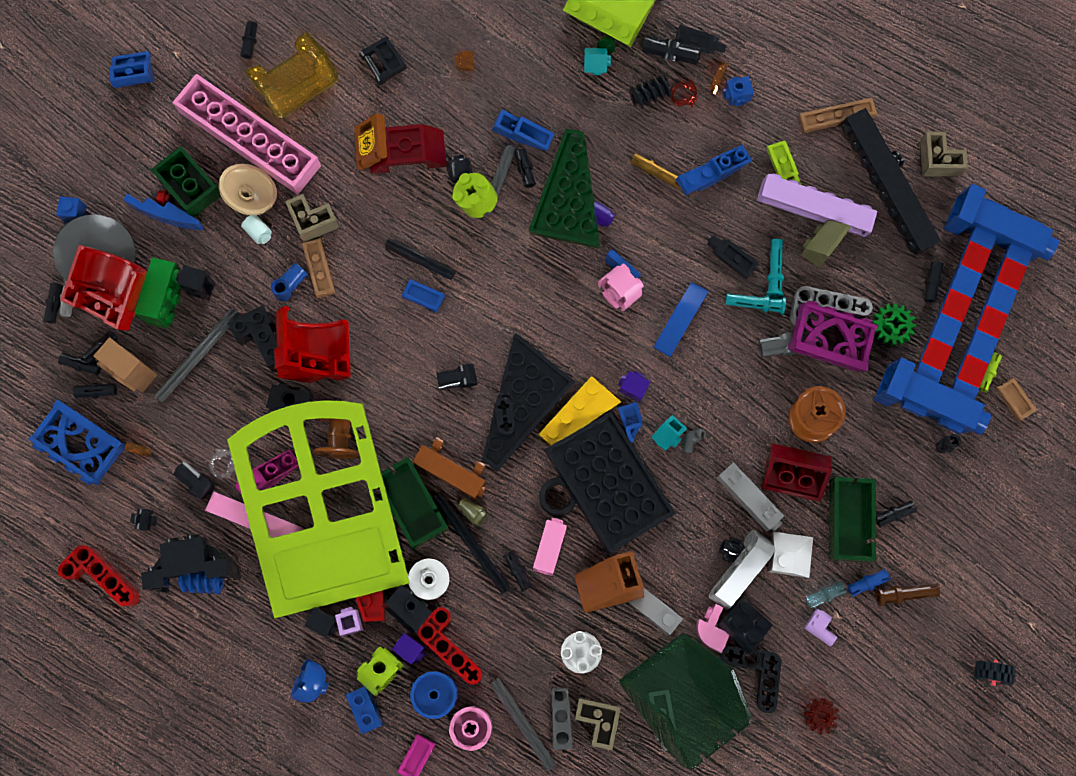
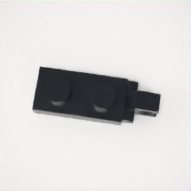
[674,24,727,55]
[707,235,759,279]

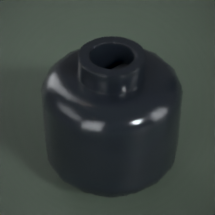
[446,155,473,181]

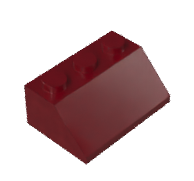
[761,443,832,502]

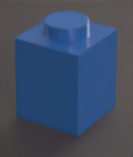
[56,196,87,223]

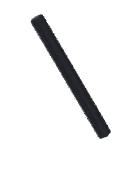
[432,492,510,594]

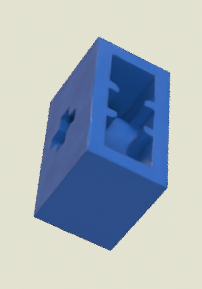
[346,687,384,734]

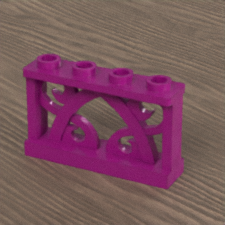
[787,301,878,372]

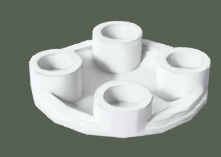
[561,631,602,674]

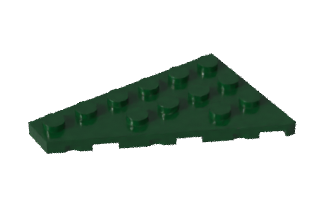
[528,129,600,249]

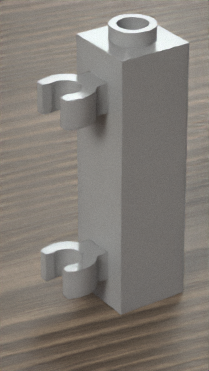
[716,462,784,532]

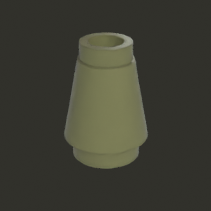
[458,498,488,526]

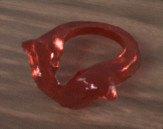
[671,80,697,107]

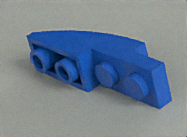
[676,145,752,196]

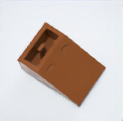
[574,551,644,613]

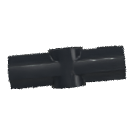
[642,35,701,65]

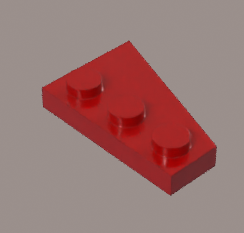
[355,590,386,622]

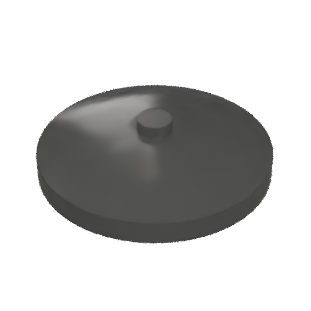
[53,215,136,292]

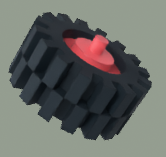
[974,660,1015,686]

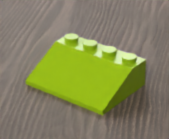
[563,0,656,47]

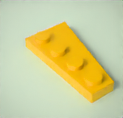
[539,376,621,446]

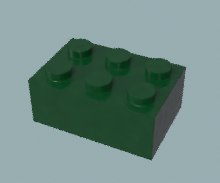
[151,146,221,218]

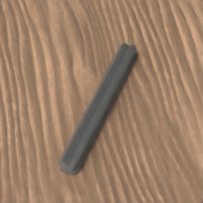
[490,678,556,771]

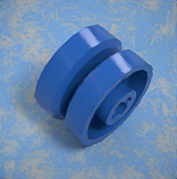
[410,671,458,719]

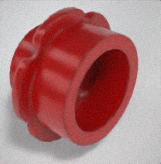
[156,189,171,207]

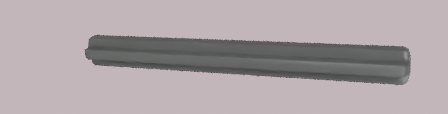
[154,308,240,402]

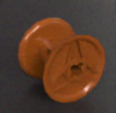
[788,386,846,443]
[312,418,360,459]

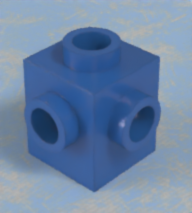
[723,76,754,106]

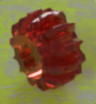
[803,698,840,735]

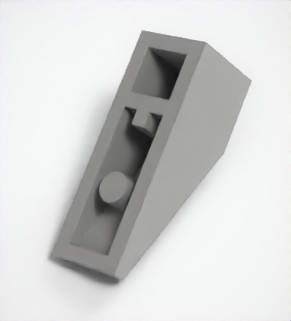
[628,589,683,635]

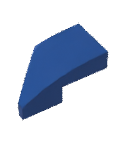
[617,402,643,443]

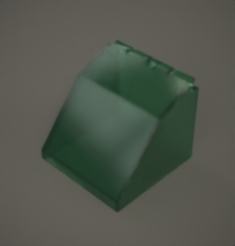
[619,633,752,770]

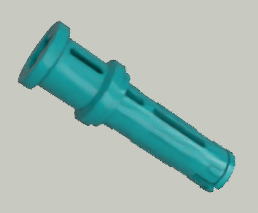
[766,239,784,298]
[725,293,786,315]

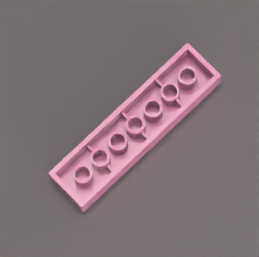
[172,74,321,195]

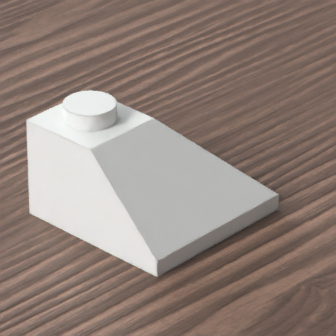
[768,532,813,578]

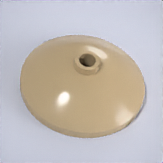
[219,164,277,215]

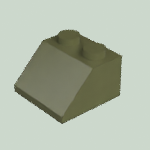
[801,220,851,268]

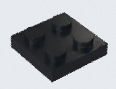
[719,597,773,654]

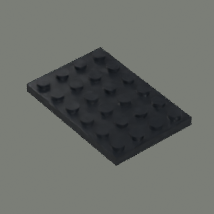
[544,412,676,555]

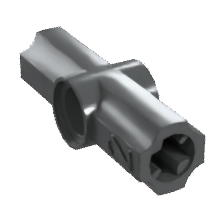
[758,332,821,358]

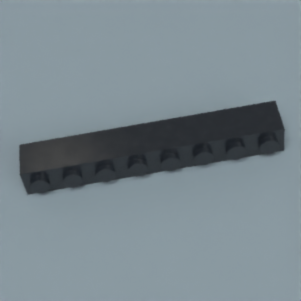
[841,108,941,256]

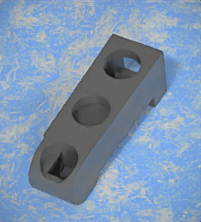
[552,688,572,750]

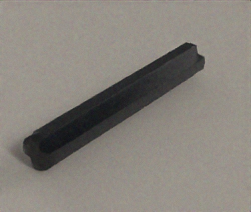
[385,238,456,280]

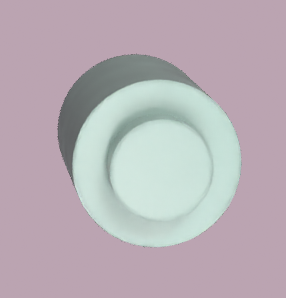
[241,215,272,244]

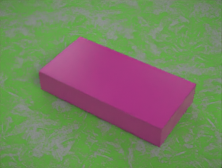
[397,734,436,776]

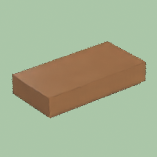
[996,378,1037,422]

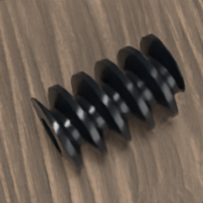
[629,76,672,108]

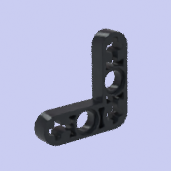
[720,646,781,713]

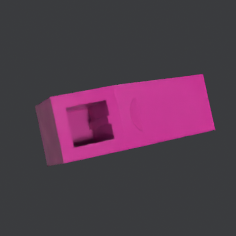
[235,449,299,495]

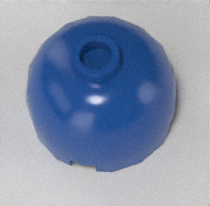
[291,659,329,703]

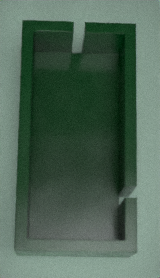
[378,457,450,550]
[829,477,876,563]

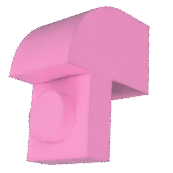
[696,604,730,653]

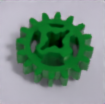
[872,303,916,347]

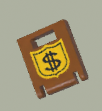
[354,113,387,171]

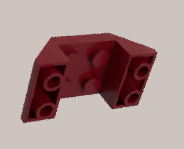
[370,124,447,174]

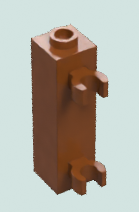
[412,437,487,500]

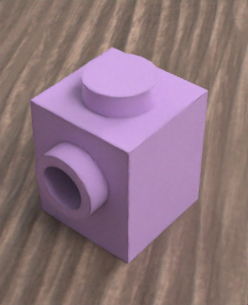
[335,607,363,636]

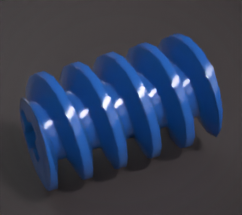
[178,573,224,594]

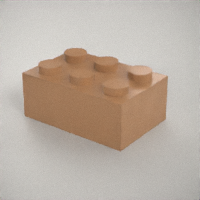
[94,337,158,393]

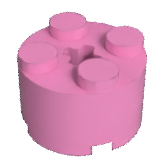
[598,264,644,311]
[449,706,492,751]

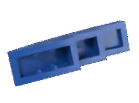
[123,193,204,231]

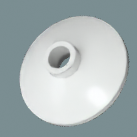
[409,559,449,600]

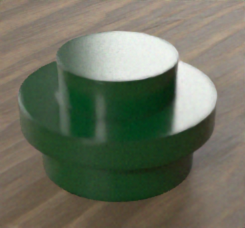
[597,36,616,54]

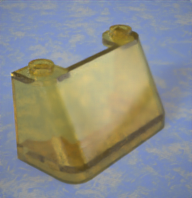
[244,32,338,118]

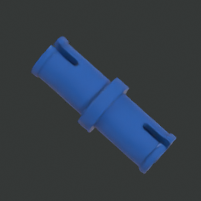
[847,569,890,597]

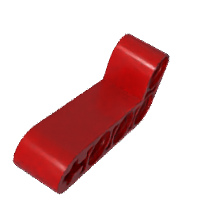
[57,545,140,607]
[418,607,483,685]

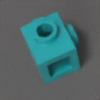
[584,48,611,75]
[651,415,687,451]

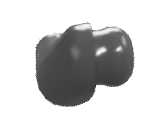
[683,428,706,454]

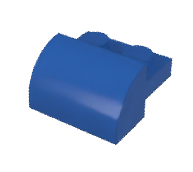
[110,51,154,88]

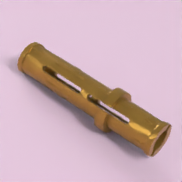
[630,153,681,191]

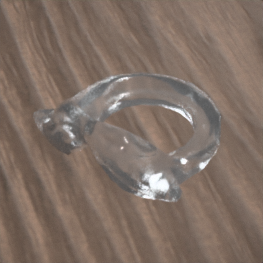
[209,448,235,479]

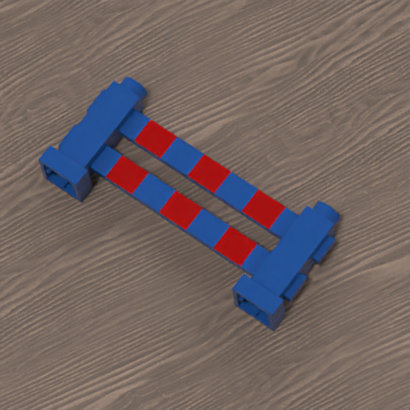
[874,183,1059,435]

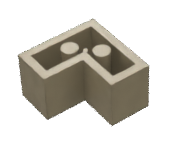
[920,132,968,177]
[285,194,340,242]
[574,698,621,750]

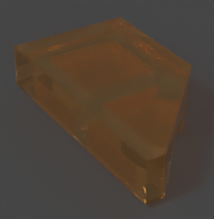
[710,61,729,94]

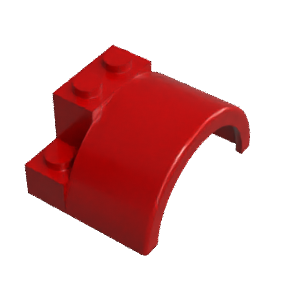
[60,245,147,331]
[274,306,351,384]

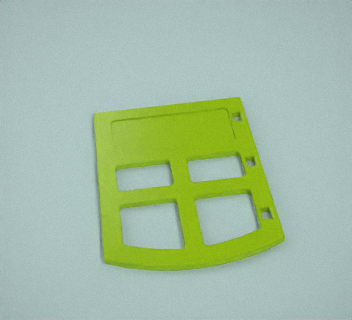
[227,400,410,619]

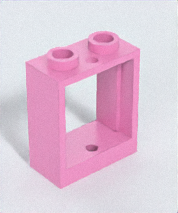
[533,518,567,576]

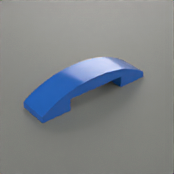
[653,282,709,357]

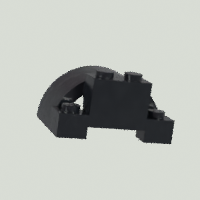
[141,534,242,593]

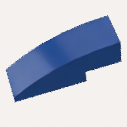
[491,110,555,151]

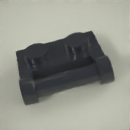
[359,36,407,85]

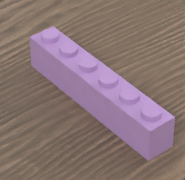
[756,174,877,237]

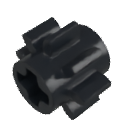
[130,509,157,531]
[719,537,744,563]

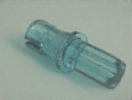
[806,581,847,608]

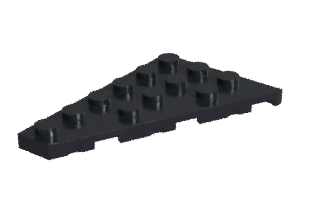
[482,333,575,472]

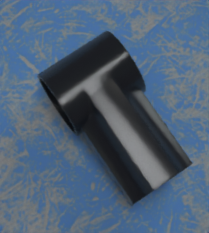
[436,364,478,390]
[173,461,215,501]

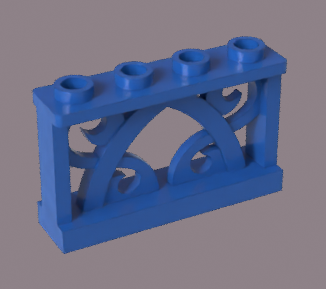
[28,399,127,485]

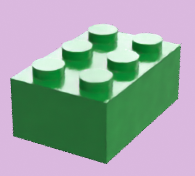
[135,257,181,329]

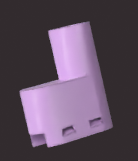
[804,609,837,647]

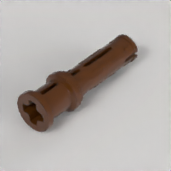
[875,583,940,606]

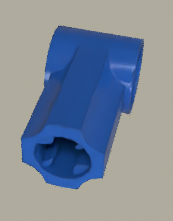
[271,263,307,302]

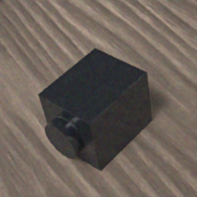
[304,608,338,638]

